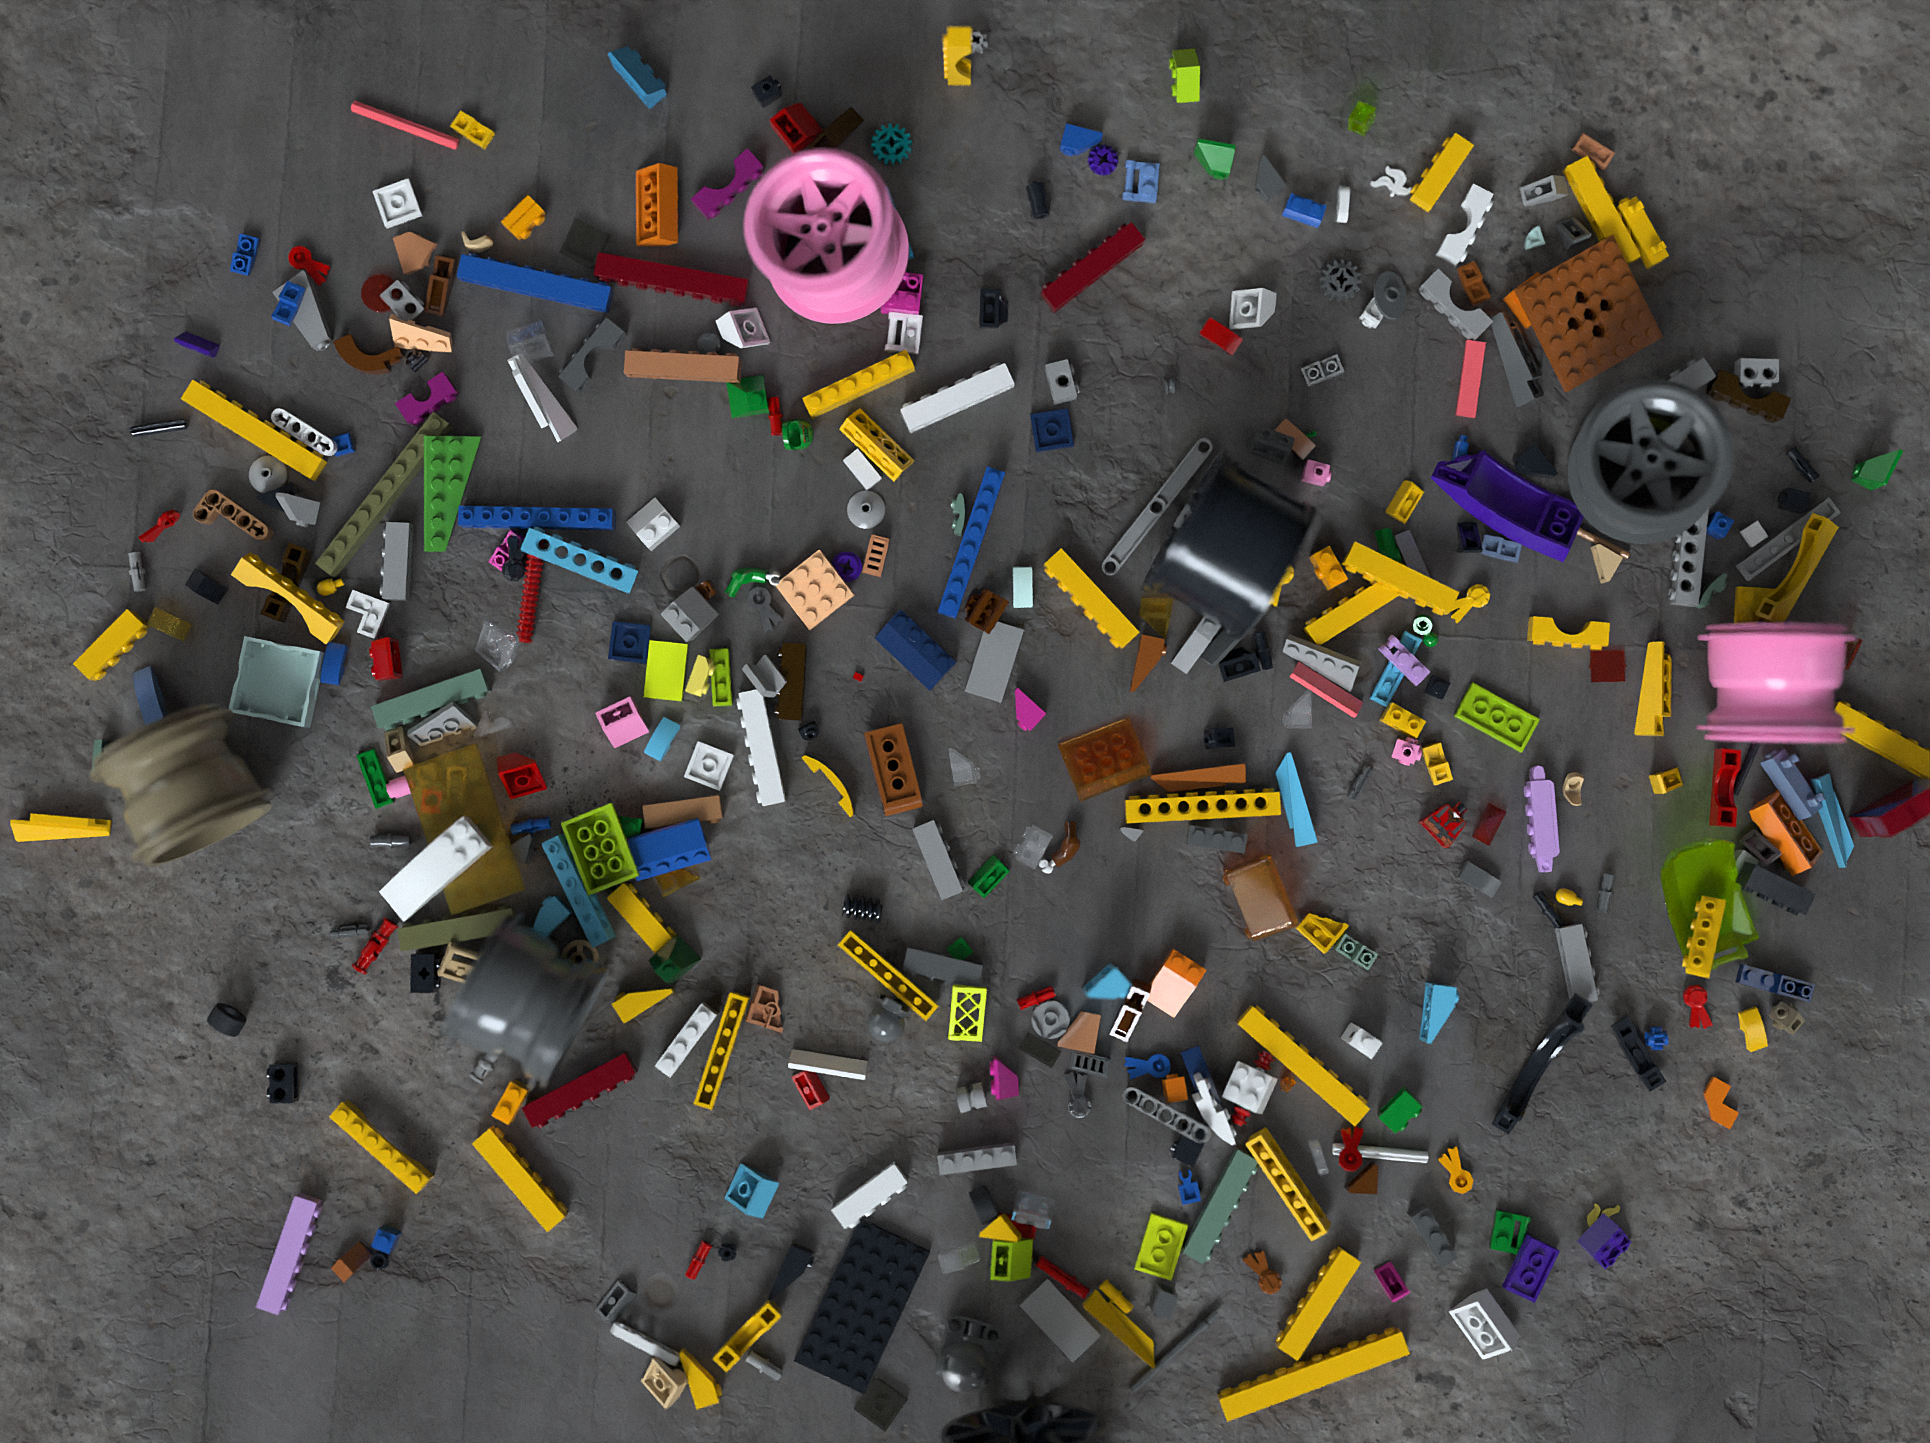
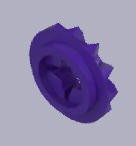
[1088,144,1118,175]
[832,552,862,583]

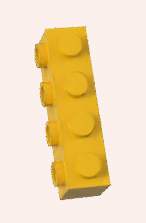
[1682,895,1726,978]

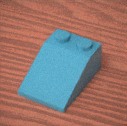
[1419,982,1459,1044]

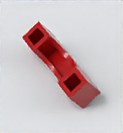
[1709,748,1742,827]

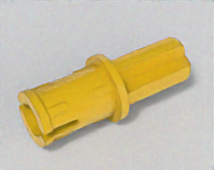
[1099,1279,1133,1314]

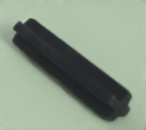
[130,418,188,437]

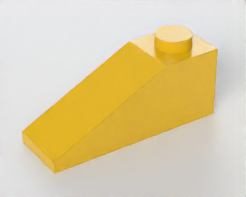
[612,988,675,1023]
[679,1348,723,1409]

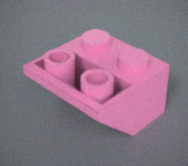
[595,697,649,749]

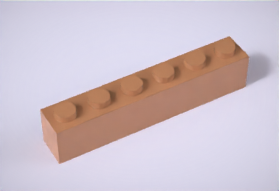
[624,348,742,383]

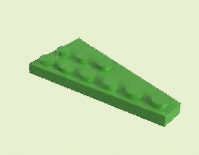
[424,436,481,552]

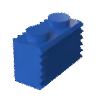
[1282,193,1326,228]

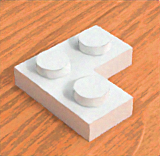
[346,590,390,639]

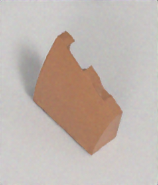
[745,984,783,1033]
[1057,1011,1101,1054]

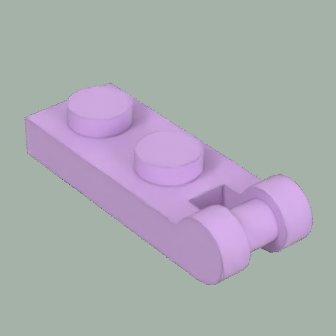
[1378,635,1430,686]

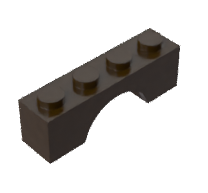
[1706,369,1791,423]
[260,543,313,623]

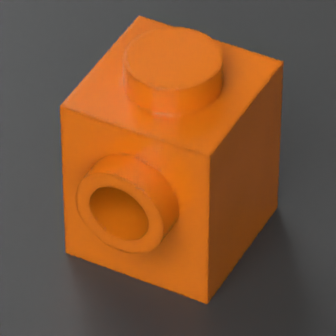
[1162,1074,1188,1103]

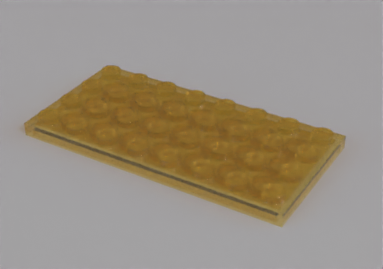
[403,743,526,915]

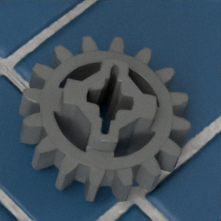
[1319,260,1362,302]

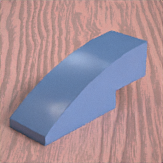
[132,666,168,726]

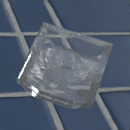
[475,619,519,672]

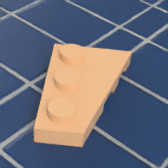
[389,314,453,352]

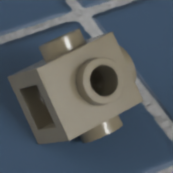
[1769,1001,1805,1035]

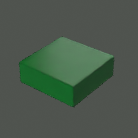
[947,936,973,960]

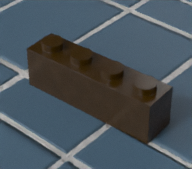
[775,642,807,721]

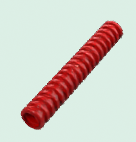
[515,532,548,643]

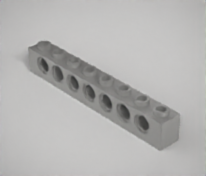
[1668,451,1709,607]

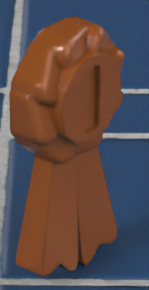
[1242,1250,1282,1295]

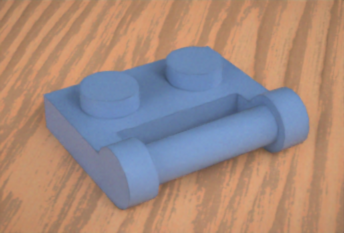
[1122,160,1159,203]

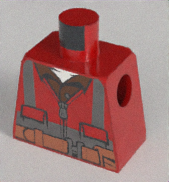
[1419,802,1468,848]

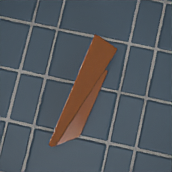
[1150,763,1246,792]

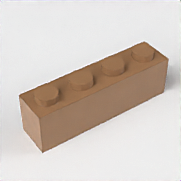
[642,795,724,831]

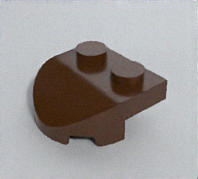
[964,589,1009,634]

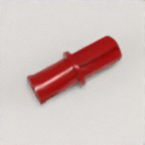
[768,397,783,436]
[1017,986,1056,1010]
[685,1240,713,1280]

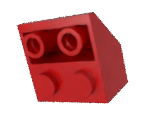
[769,102,823,154]

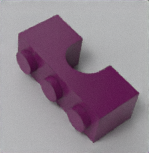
[395,372,459,425]

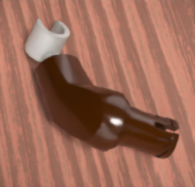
[1039,821,1081,873]

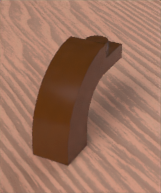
[333,334,405,375]

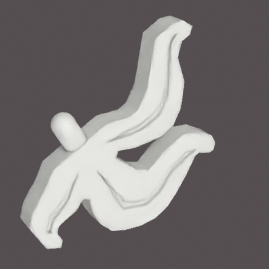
[1370,166,1411,197]

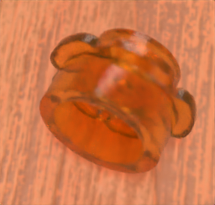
[1279,1076,1296,1093]

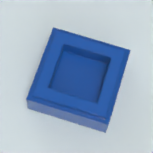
[331,433,355,457]

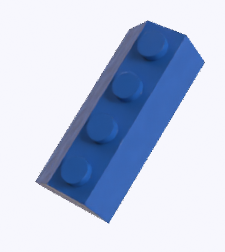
[626,818,711,881]

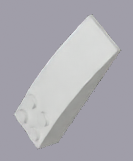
[379,817,493,921]

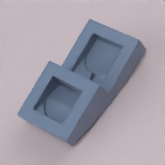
[1480,534,1522,563]

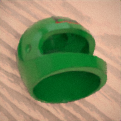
[782,419,814,450]

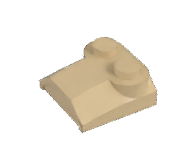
[641,1357,687,1409]

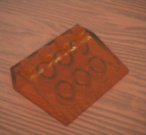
[1058,718,1152,802]

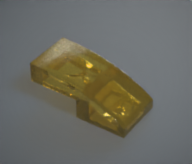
[147,607,192,642]

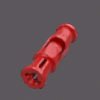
[351,917,399,975]

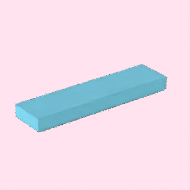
[1369,631,1422,707]

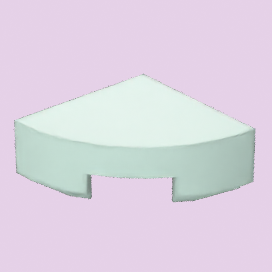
[1525,225,1545,250]

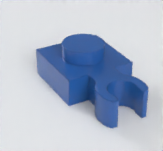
[1178,1168,1201,1205]

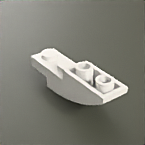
[1192,1072,1236,1145]

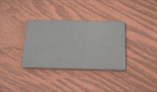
[965,622,1024,703]
[1019,1278,1101,1362]

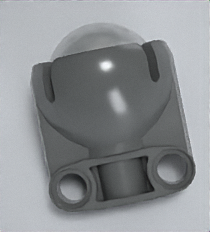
[935,1315,1002,1393]

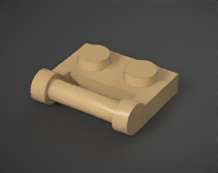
[437,942,480,983]

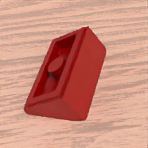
[791,1070,830,1111]

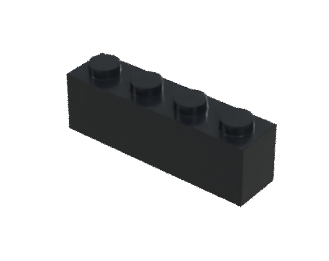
[1735,862,1816,916]

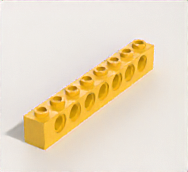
[1124,788,1281,823]

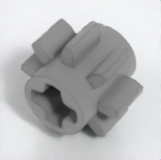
[971,29,988,55]

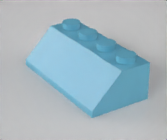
[1082,963,1131,999]

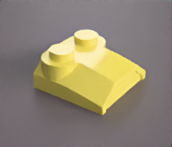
[685,655,716,697]

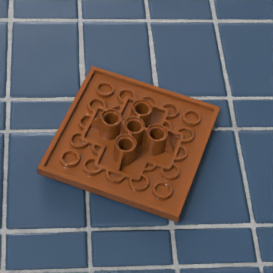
[1514,235,1663,392]

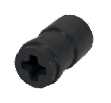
[1026,181,1050,219]

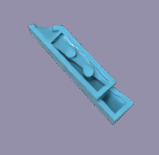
[1275,752,1317,847]
[1810,773,1854,868]

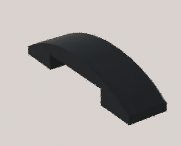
[1611,1016,1666,1092]

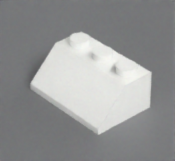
[1449,1289,1521,1359]

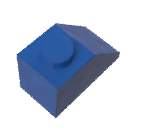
[1060,123,1103,156]

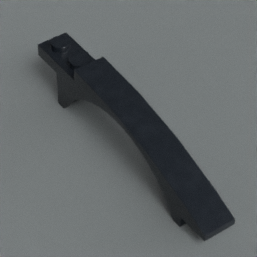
[1492,993,1593,1135]

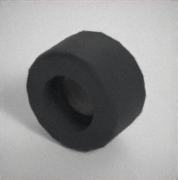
[207,1003,247,1037]
[968,1185,999,1224]

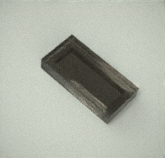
[1019,1032,1061,1068]

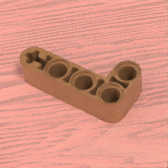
[193,490,274,542]

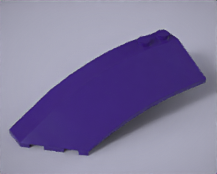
[1431,450,1584,562]

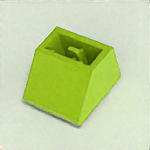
[990,1237,1033,1281]

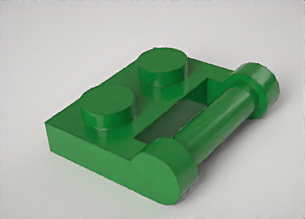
[1489,1210,1531,1255]

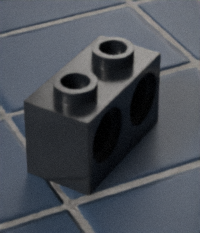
[267,1062,298,1104]

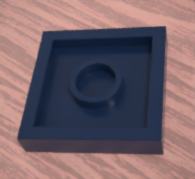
[1030,409,1074,453]
[608,621,652,664]

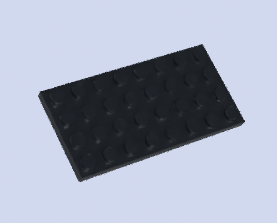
[794,1218,930,1394]

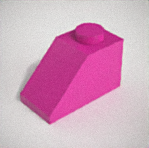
[1015,688,1046,731]

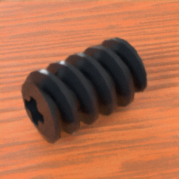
[842,894,883,923]

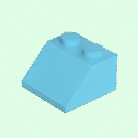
[725,1163,779,1219]

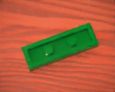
[356,748,395,809]

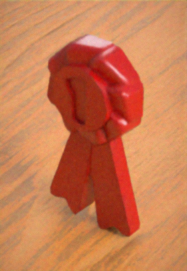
[288,246,331,286]
[138,509,180,543]
[1683,984,1713,1029]
[1338,1126,1364,1171]

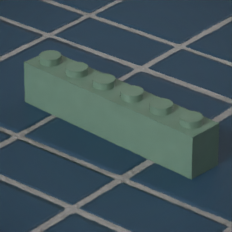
[371,669,491,731]
[1181,1147,1259,1264]

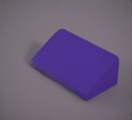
[174,332,220,358]

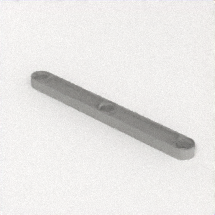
[1101,438,1213,576]

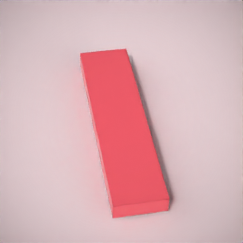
[1455,340,1486,418]
[1290,662,1363,718]

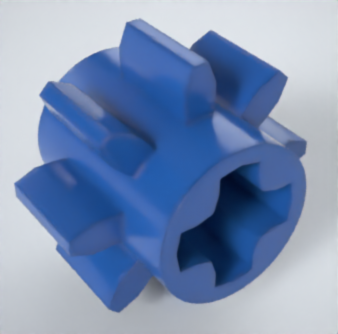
[1645,1026,1668,1050]

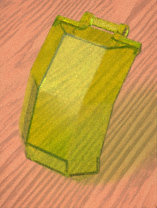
[1660,837,1759,971]

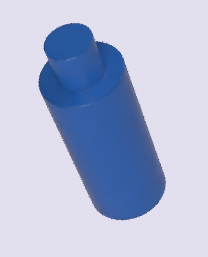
[1451,435,1469,461]

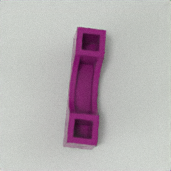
[691,148,764,220]

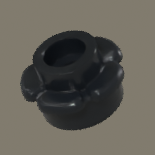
[718,1243,737,1262]
[370,1251,389,1270]

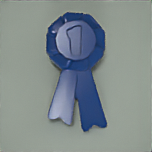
[1124,1054,1171,1079]

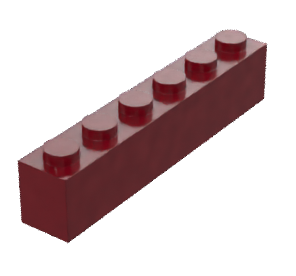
[1041,222,1146,313]
[522,1051,638,1129]

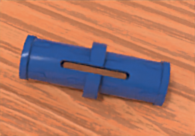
[511,817,552,835]

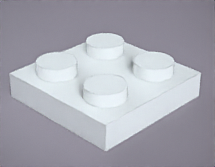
[372,179,423,228]
[684,741,734,791]

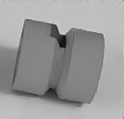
[955,1082,987,1113]

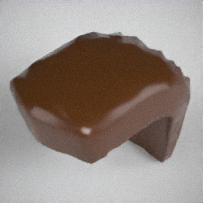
[695,580,717,600]

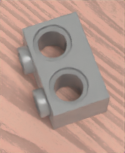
[380,280,424,321]
[1734,358,1779,388]

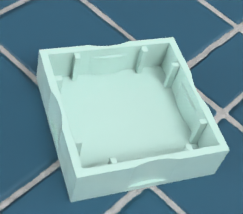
[229,636,325,728]

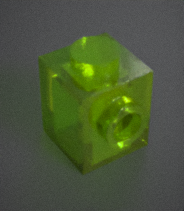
[1348,101,1376,137]

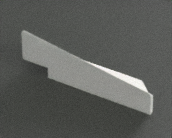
[508,353,578,442]

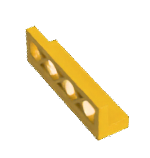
[839,408,914,481]

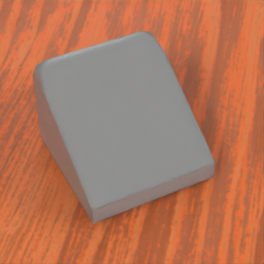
[1119,827,1144,842]

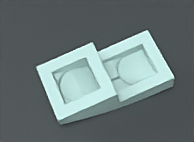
[1013,566,1033,608]

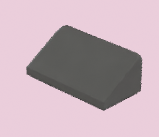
[595,1280,637,1324]

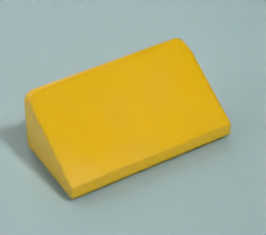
[1385,480,1424,524]

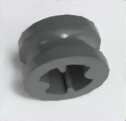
[1163,377,1175,395]

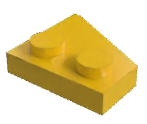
[1734,586,1774,624]
[1296,913,1349,954]

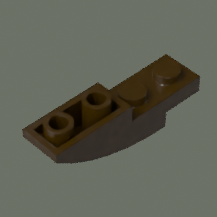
[807,106,865,150]

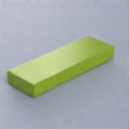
[709,648,733,707]

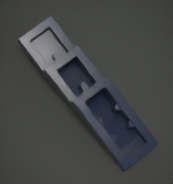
[1180,1045,1223,1108]

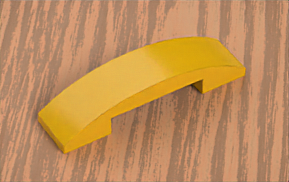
[802,755,854,817]

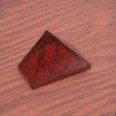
[1472,803,1506,846]

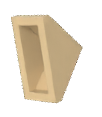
[1591,544,1623,584]

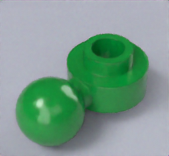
[1413,614,1438,647]

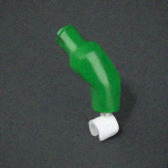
[724,567,780,597]

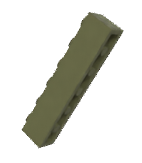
[397,905,517,952]

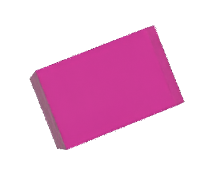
[1374,1261,1410,1302]

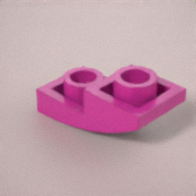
[489,529,525,571]

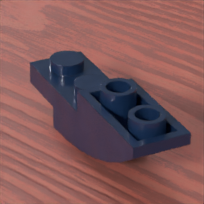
[1735,964,1815,1003]

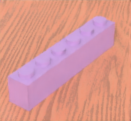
[256,1193,322,1315]

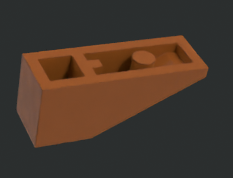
[1129,634,1167,693]

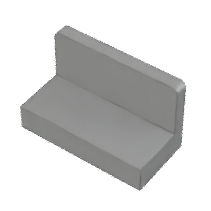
[742,655,787,698]

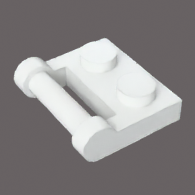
[884,312,923,354]

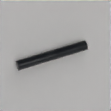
[1733,741,1761,796]

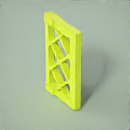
[948,984,987,1042]

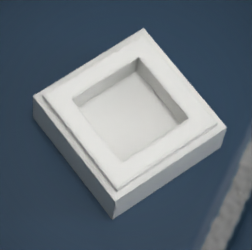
[1740,521,1768,548]

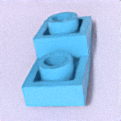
[644,717,681,762]

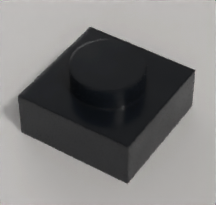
[1424,675,1451,701]

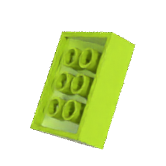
[561,803,640,895]

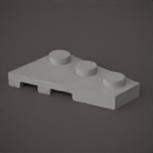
[407,701,478,746]

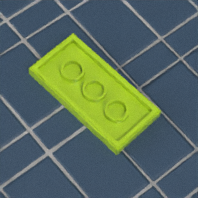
[1454,682,1540,753]

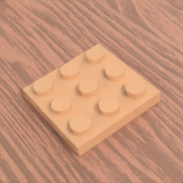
[775,550,855,630]

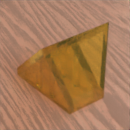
[1139,598,1173,639]
[655,869,701,897]

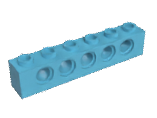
[521,526,638,594]
[542,834,616,948]

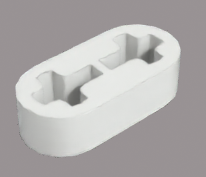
[1336,186,1350,223]

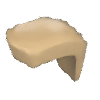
[461,231,493,253]
[1563,772,1584,806]

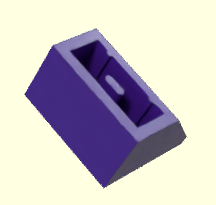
[1577,1213,1632,1270]

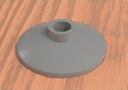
[249,456,288,493]
[847,491,885,529]

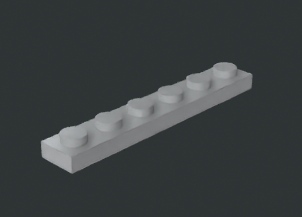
[1736,498,1841,581]

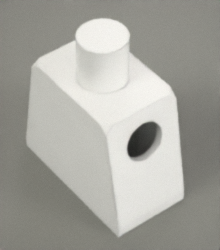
[1340,1022,1382,1059]

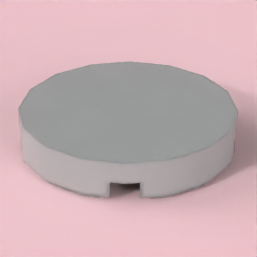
[1031,1000,1070,1039]

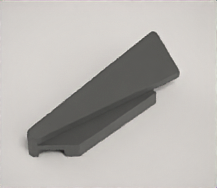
[1490,312,1544,407]

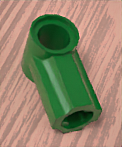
[1374,528,1401,563]

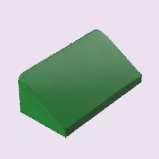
[967,855,1010,898]

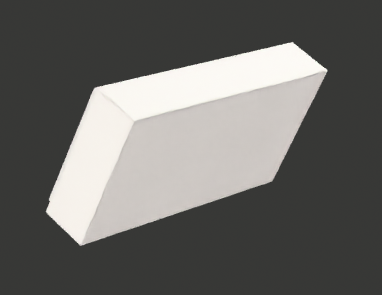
[843,449,882,490]

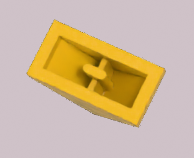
[1649,767,1684,794]
[979,1213,1022,1242]

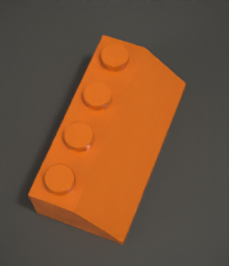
[636,163,679,246]
[1749,790,1824,876]

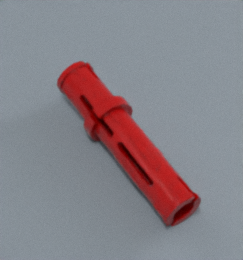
[1035,1255,1090,1299]

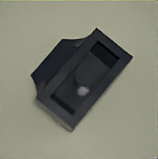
[979,289,1008,328]
[1218,647,1261,683]

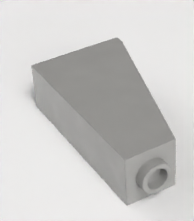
[272,270,333,351]

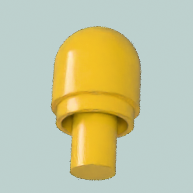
[317,578,344,596]
[1556,888,1583,906]

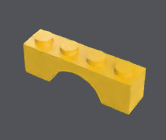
[1527,616,1610,650]
[713,1300,783,1373]

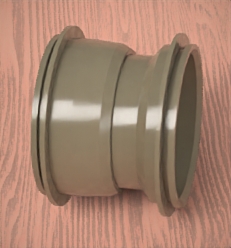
[89,704,275,867]

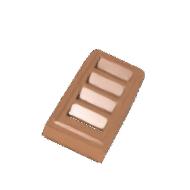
[862,534,890,577]

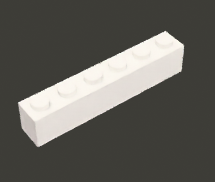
[900,363,1014,433]
[736,689,786,806]

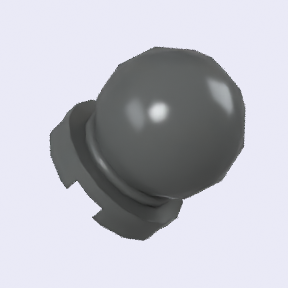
[867,993,914,1043]

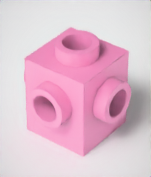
[1392,737,1423,766]

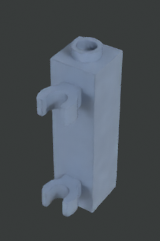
[1760,749,1826,821]

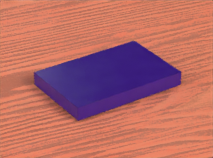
[1502,1234,1560,1303]

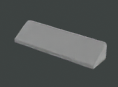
[1393,530,1430,578]

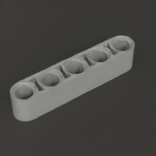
[1123,1087,1212,1143]

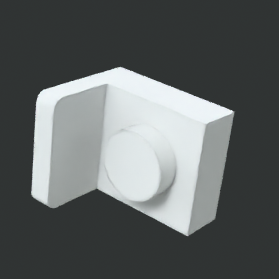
[1359,298,1383,329]

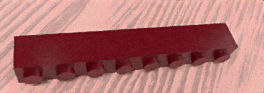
[594,252,750,307]

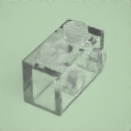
[1013,825,1053,869]
[1011,1190,1056,1229]

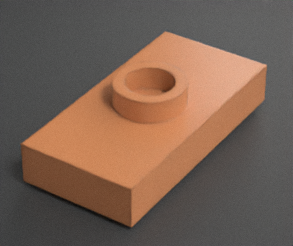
[1572,133,1615,171]

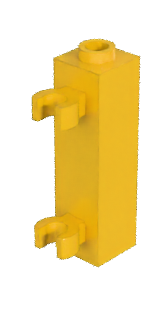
[1616,196,1669,269]

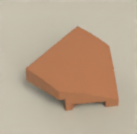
[393,232,437,275]

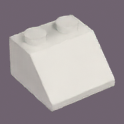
[626,498,680,551]

